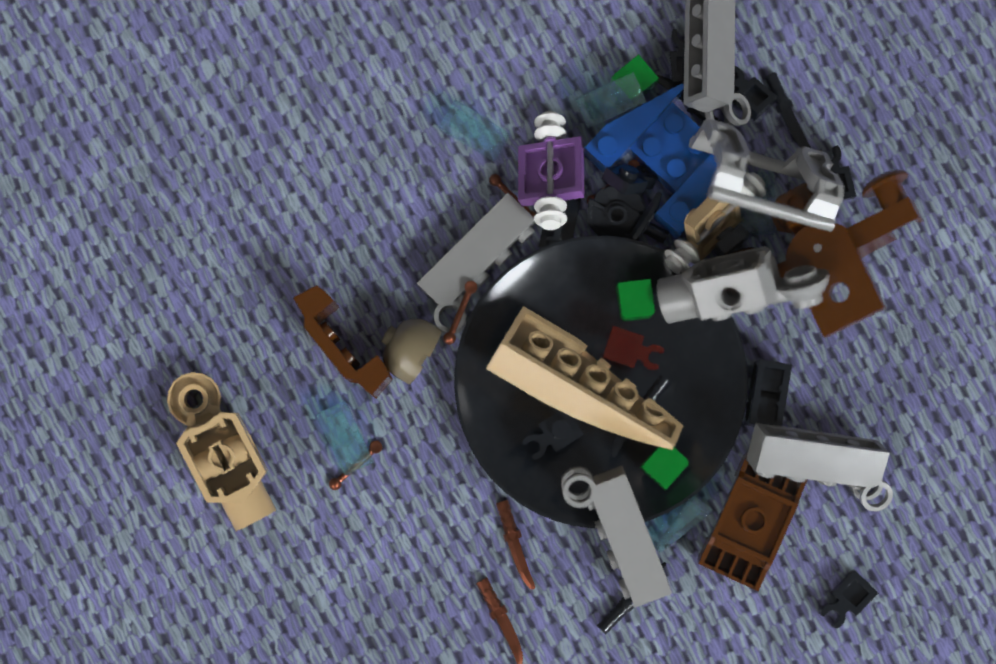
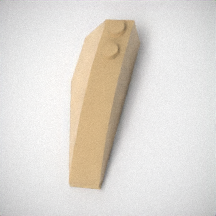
[486,306,684,450]

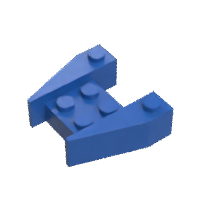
[584,83,717,239]

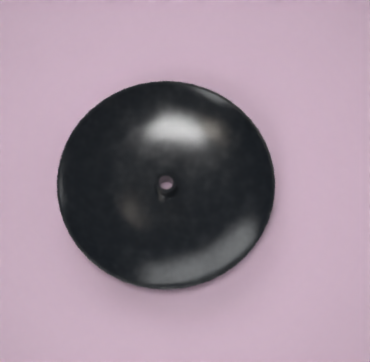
[454,236,748,528]

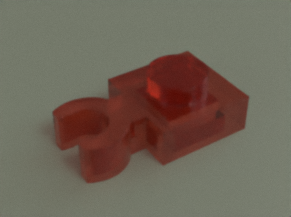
[602,326,665,370]

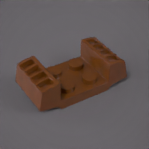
[293,285,393,399]
[697,451,808,591]

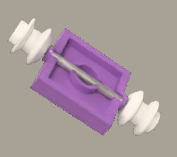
[518,111,585,230]

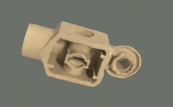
[167,372,276,531]

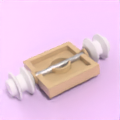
[664,172,766,274]

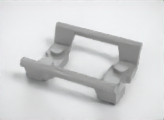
[689,119,844,232]

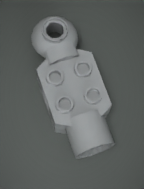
[657,246,829,324]

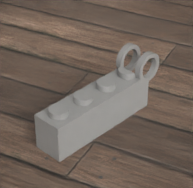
[683,0,751,126]
[417,193,535,334]
[746,423,893,512]
[561,465,672,608]

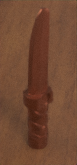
[496,500,536,589]
[476,577,523,664]

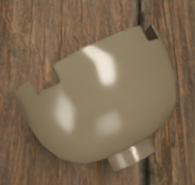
[381,318,442,385]

